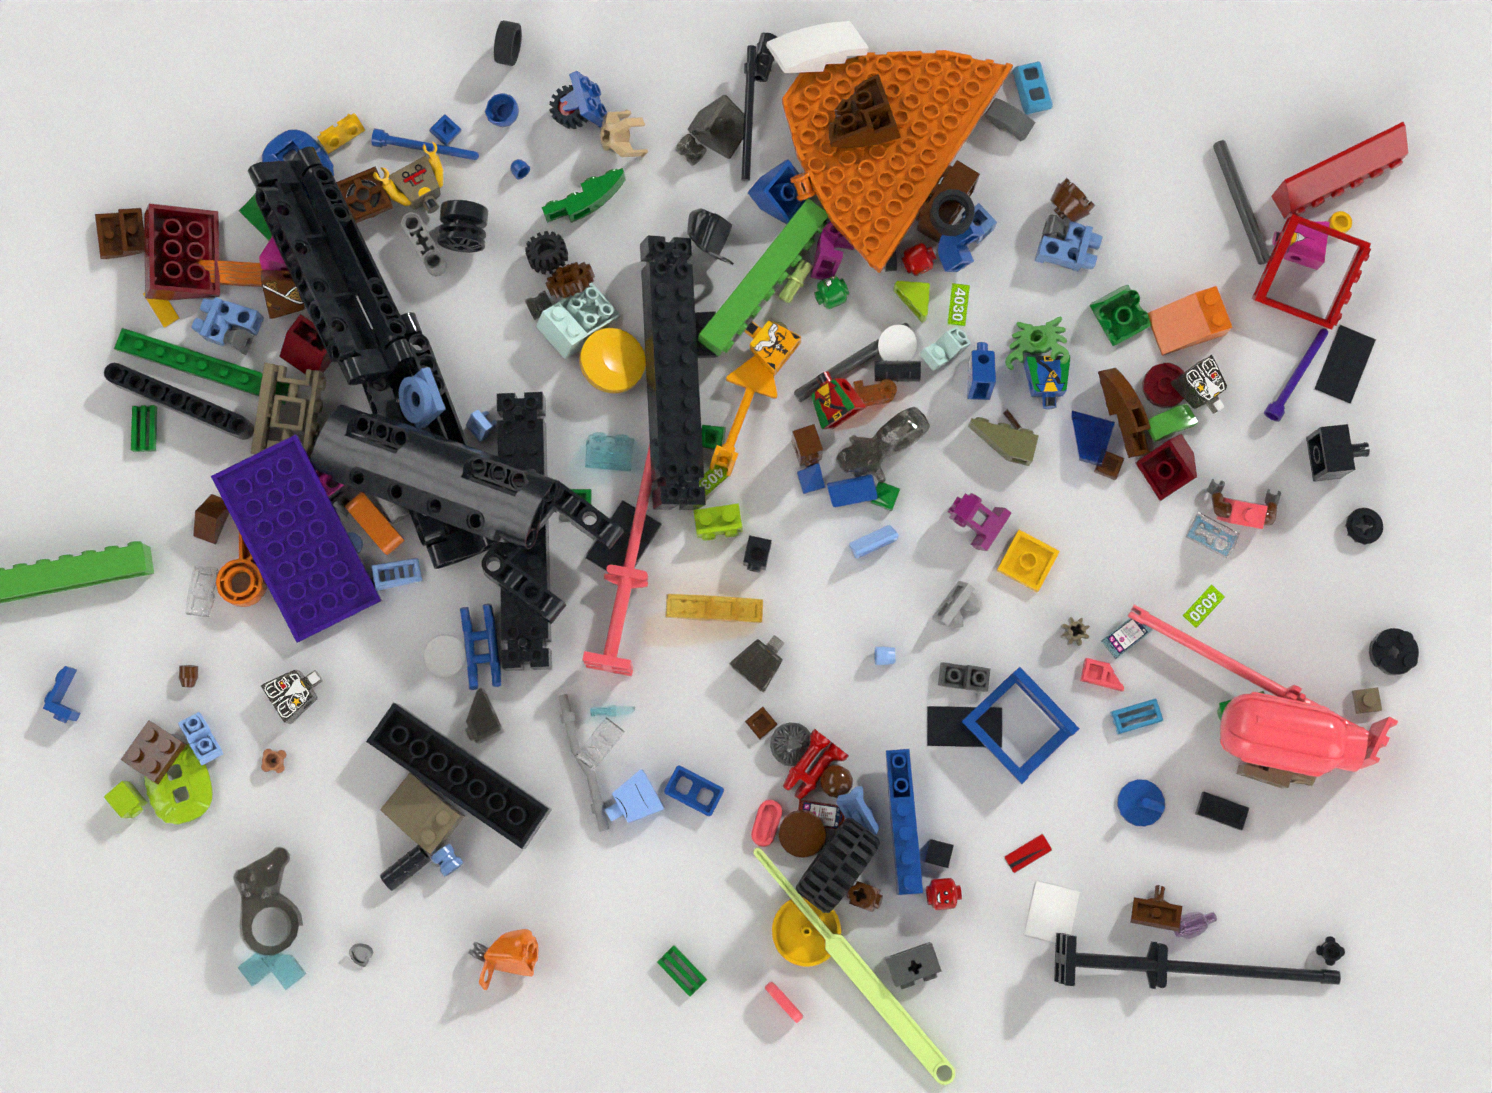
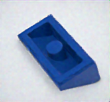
[827,474,878,507]

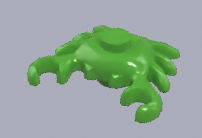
[1005,316,1070,370]

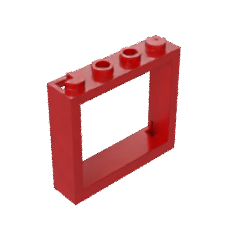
[1252,213,1371,330]

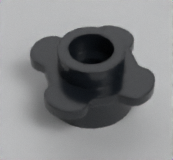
[1316,936,1345,966]

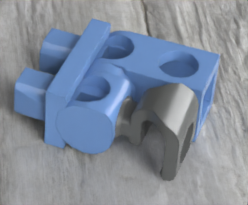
[1035,214,1103,272]
[191,297,264,355]

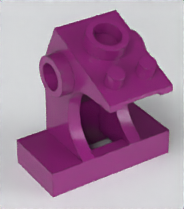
[810,221,854,280]
[947,493,1012,551]

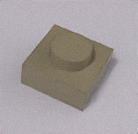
[1352,687,1382,714]

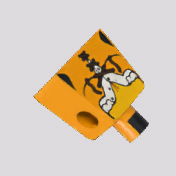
[744,320,801,376]

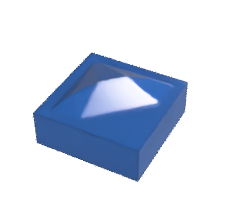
[429,114,461,146]

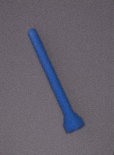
[371,128,479,160]

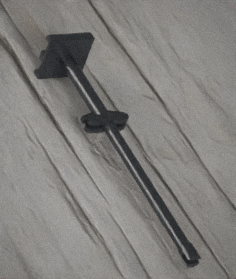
[1054,933,1341,989]

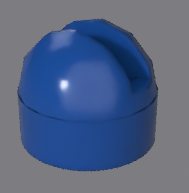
[510,159,530,179]

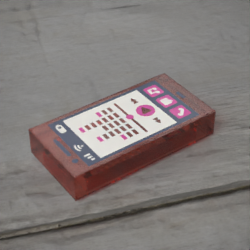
[798,799,845,829]

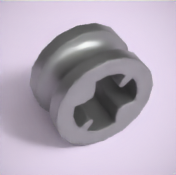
[468,942,488,962]

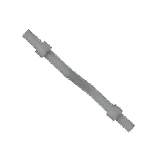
[558,694,608,832]

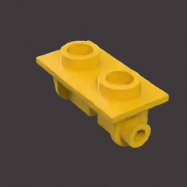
[317,113,365,154]

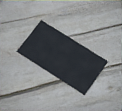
[1315,325,1376,404]
[927,706,1002,747]

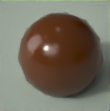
[820,765,853,798]

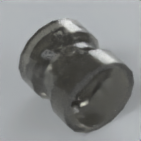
[675,134,707,166]
[525,290,552,320]

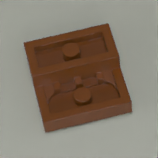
[95,208,145,259]

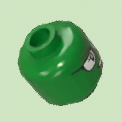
[814,276,849,309]

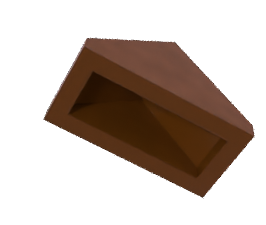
[193,494,229,545]

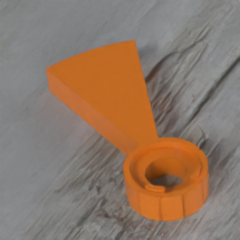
[216,532,267,607]

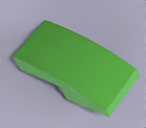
[1147,403,1198,442]

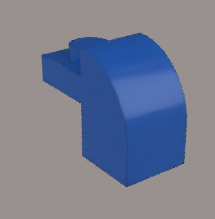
[938,225,985,272]

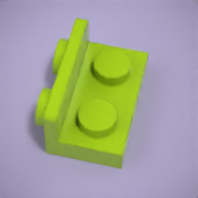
[693,503,743,541]

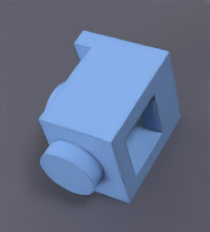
[960,203,997,244]

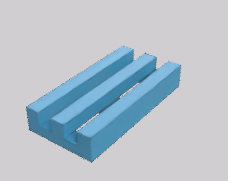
[1110,698,1163,734]

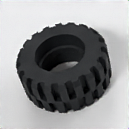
[796,818,880,913]

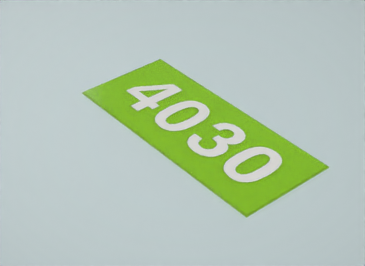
[948,283,970,326]
[699,464,729,497]
[1182,584,1225,628]

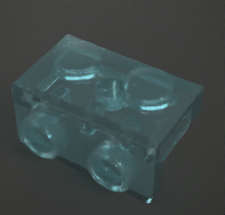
[585,432,634,472]

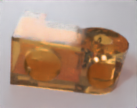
[852,379,897,407]

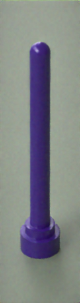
[1264,328,1329,422]

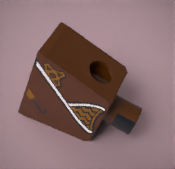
[261,270,305,319]

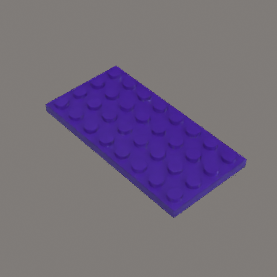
[211,435,382,643]

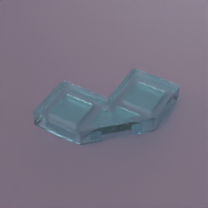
[238,951,307,990]

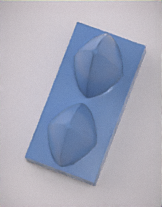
[836,786,879,835]

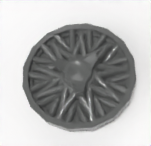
[770,722,811,766]

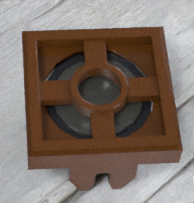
[336,166,393,223]

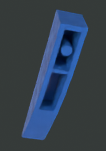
[886,749,923,895]

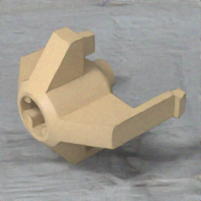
[600,109,648,157]

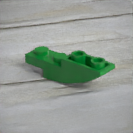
[542,168,626,223]

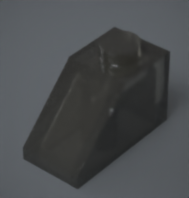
[465,688,505,744]

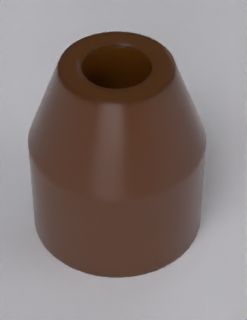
[179,665,198,687]

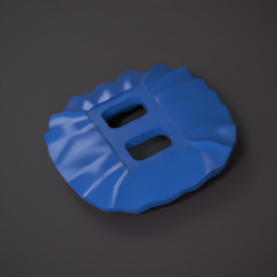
[262,130,334,200]

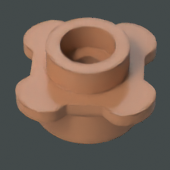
[261,749,287,773]

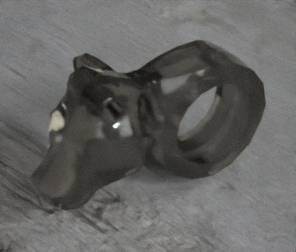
[836,407,930,483]
[233,847,303,957]

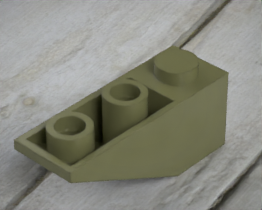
[968,417,1039,466]

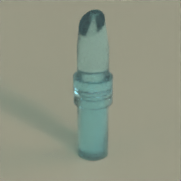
[590,705,636,717]

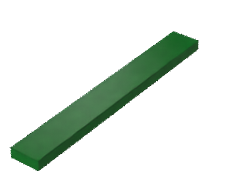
[114,328,290,405]

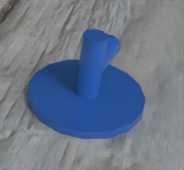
[1117,779,1165,827]

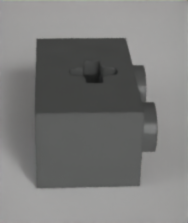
[885,942,942,989]

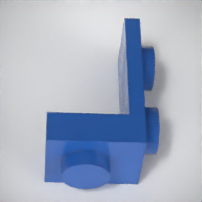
[43,666,81,723]

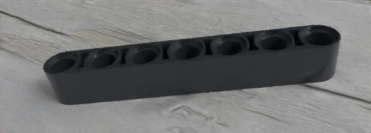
[104,362,254,440]

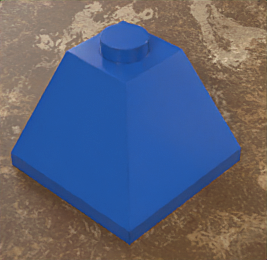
[747,159,811,224]

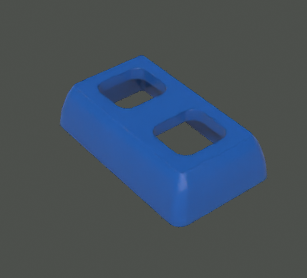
[664,765,724,816]

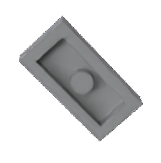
[932,581,980,628]

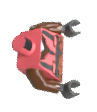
[1207,479,1281,529]

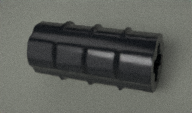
[755,32,778,82]
[874,360,921,382]
[380,845,431,891]

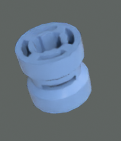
[431,844,464,877]

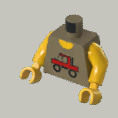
[373,141,444,214]

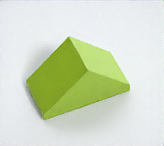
[893,281,930,323]

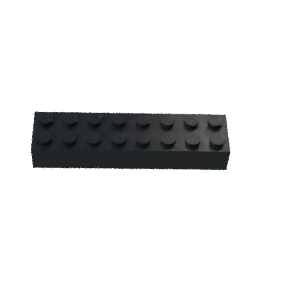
[366,702,552,849]

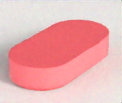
[751,800,782,847]
[764,981,803,1023]

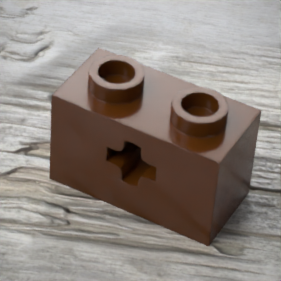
[791,424,823,468]

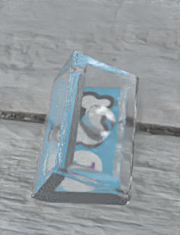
[1186,512,1240,558]

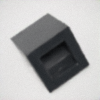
[333,494,350,517]

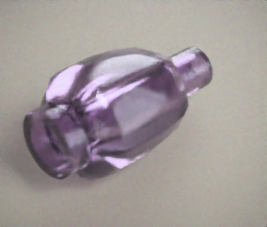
[1174,911,1217,939]

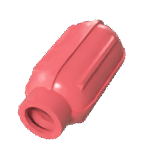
[1220,692,1368,777]

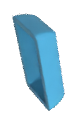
[1012,61,1053,114]

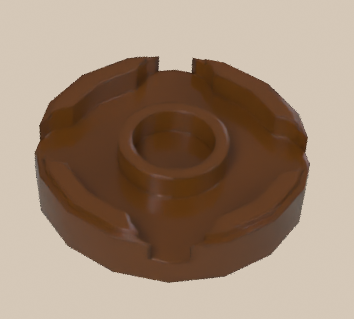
[779,810,826,858]

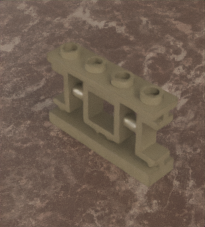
[251,363,327,460]

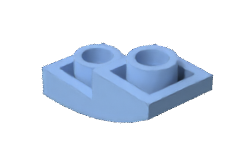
[178,712,223,766]

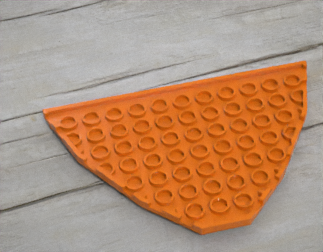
[782,50,1013,273]

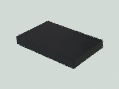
[586,500,662,571]

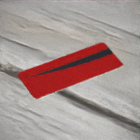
[1005,834,1052,873]

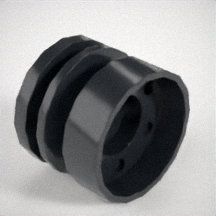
[437,200,489,253]

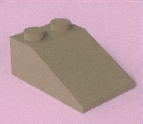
[380,773,465,854]

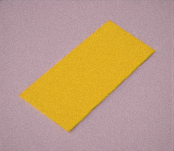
[143,292,179,328]

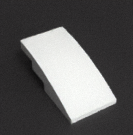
[766,21,869,73]

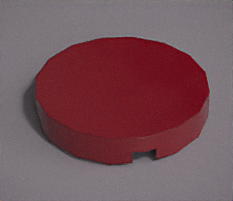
[1142,363,1189,408]

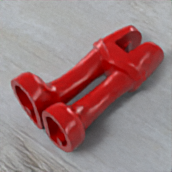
[783,729,849,800]

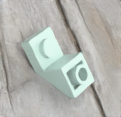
[919,327,971,371]

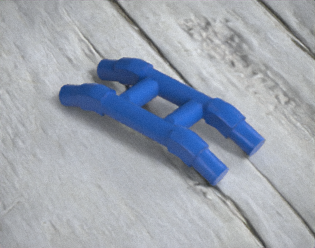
[460,603,501,690]

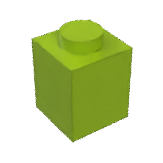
[104,781,148,819]

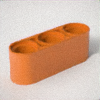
[344,492,405,556]

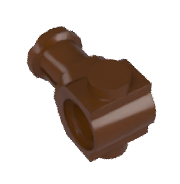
[847,881,883,912]

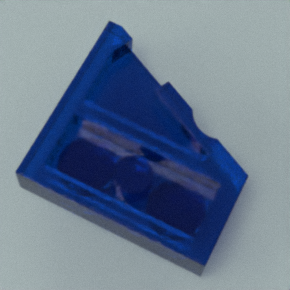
[1071,410,1115,467]

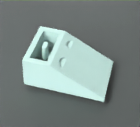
[536,283,621,359]

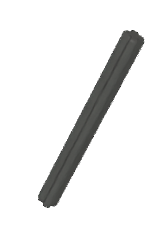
[1213,140,1270,265]
[794,323,912,402]

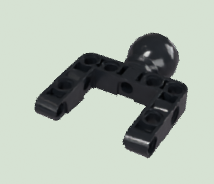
[480,479,624,624]

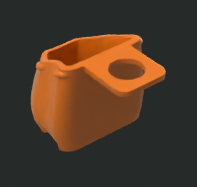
[479,929,539,990]

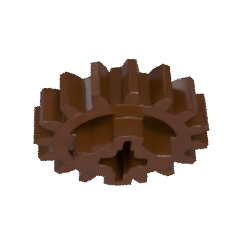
[545,262,595,298]

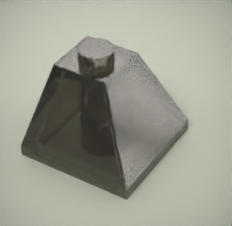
[687,95,744,159]

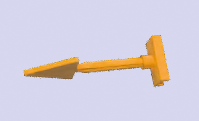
[709,355,778,476]

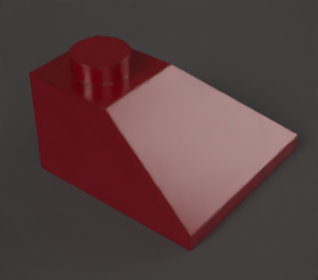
[1135,434,1197,501]

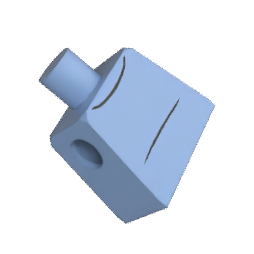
[605,769,665,823]

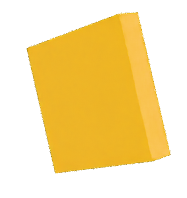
[996,530,1060,592]

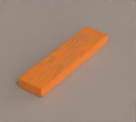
[184,259,263,287]

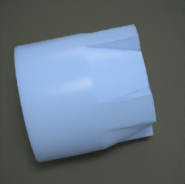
[874,647,896,665]

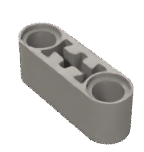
[401,212,447,276]

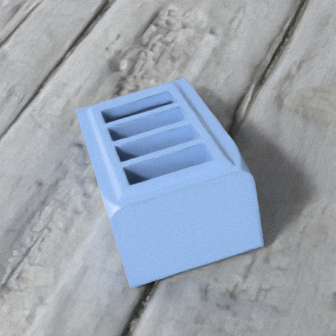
[371,558,422,591]

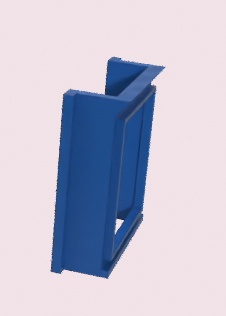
[962,667,1080,784]

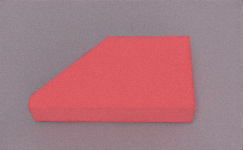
[1080,658,1124,692]

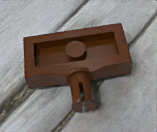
[1130,885,1183,932]

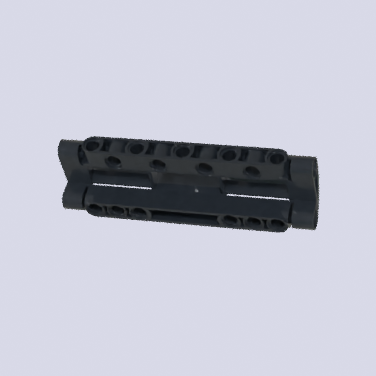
[248,146,416,386]
[362,312,496,569]
[310,405,560,549]

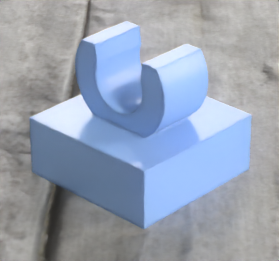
[466,410,497,442]

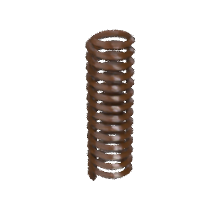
[1003,409,1021,430]

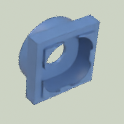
[399,367,445,429]

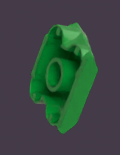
[1089,285,1151,346]

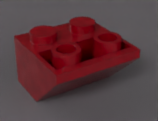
[279,314,332,375]

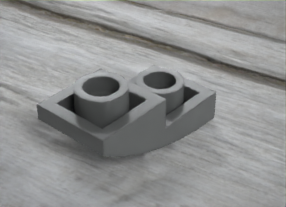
[984,98,1036,142]
[938,662,991,692]

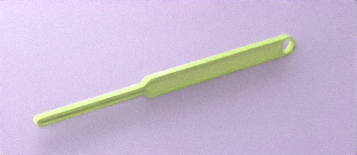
[753,848,955,1085]

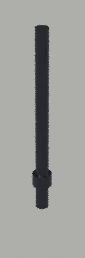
[741,45,758,181]

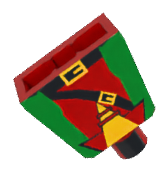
[811,371,866,429]

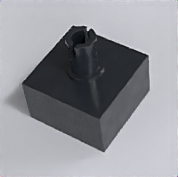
[1306,424,1370,482]

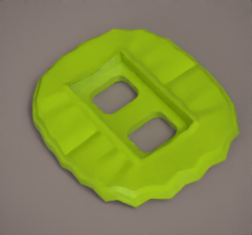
[144,744,213,825]

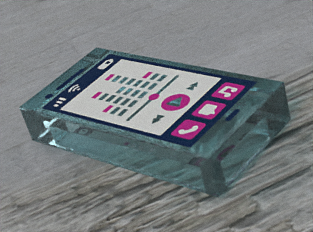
[1101,613,1153,659]

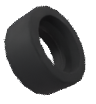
[494,20,522,66]
[930,189,975,236]

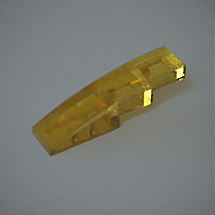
[665,594,763,623]

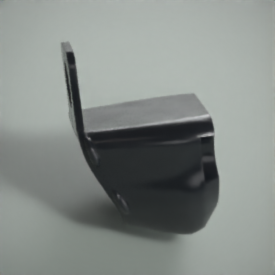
[687,208,734,265]

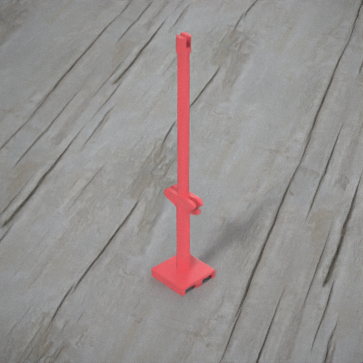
[582,443,653,676]
[1128,604,1398,769]

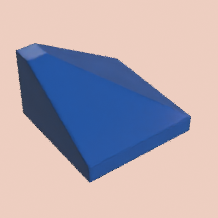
[797,464,825,494]

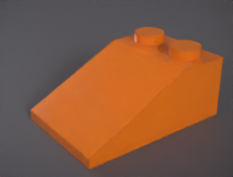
[1147,286,1233,356]

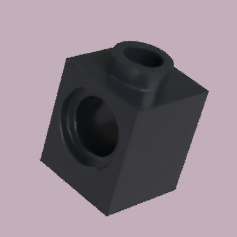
[743,535,772,573]

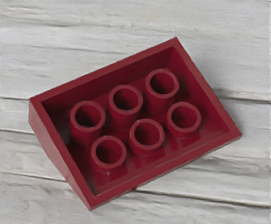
[144,203,220,300]

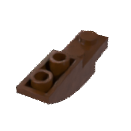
[1098,367,1151,458]

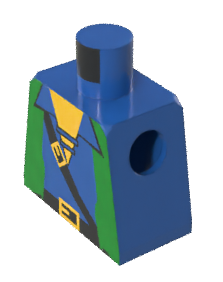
[1023,355,1070,409]

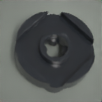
[1369,628,1419,675]

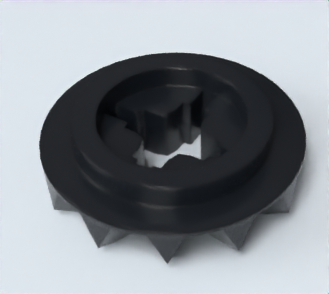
[1345,508,1383,545]

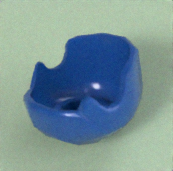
[485,93,519,128]

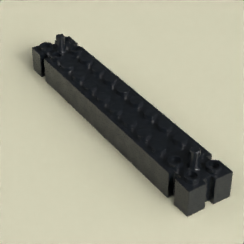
[640,235,706,510]
[497,392,552,671]

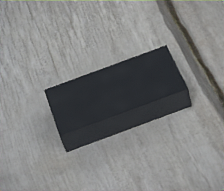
[1195,792,1249,830]

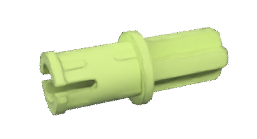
[779,259,813,303]

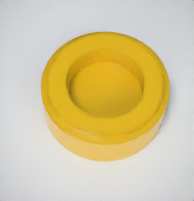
[1328,211,1352,233]

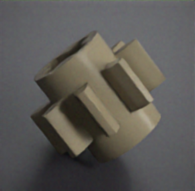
[1060,617,1090,646]

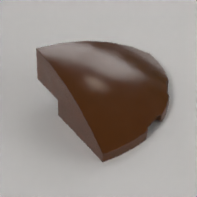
[829,74,901,148]

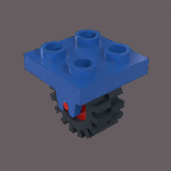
[549,71,607,129]

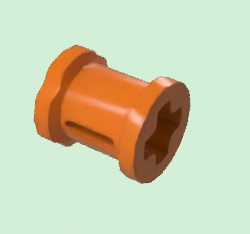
[790,172,816,201]

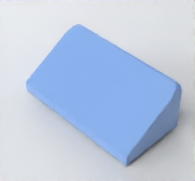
[849,525,899,559]

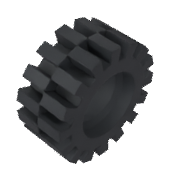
[525,231,568,275]

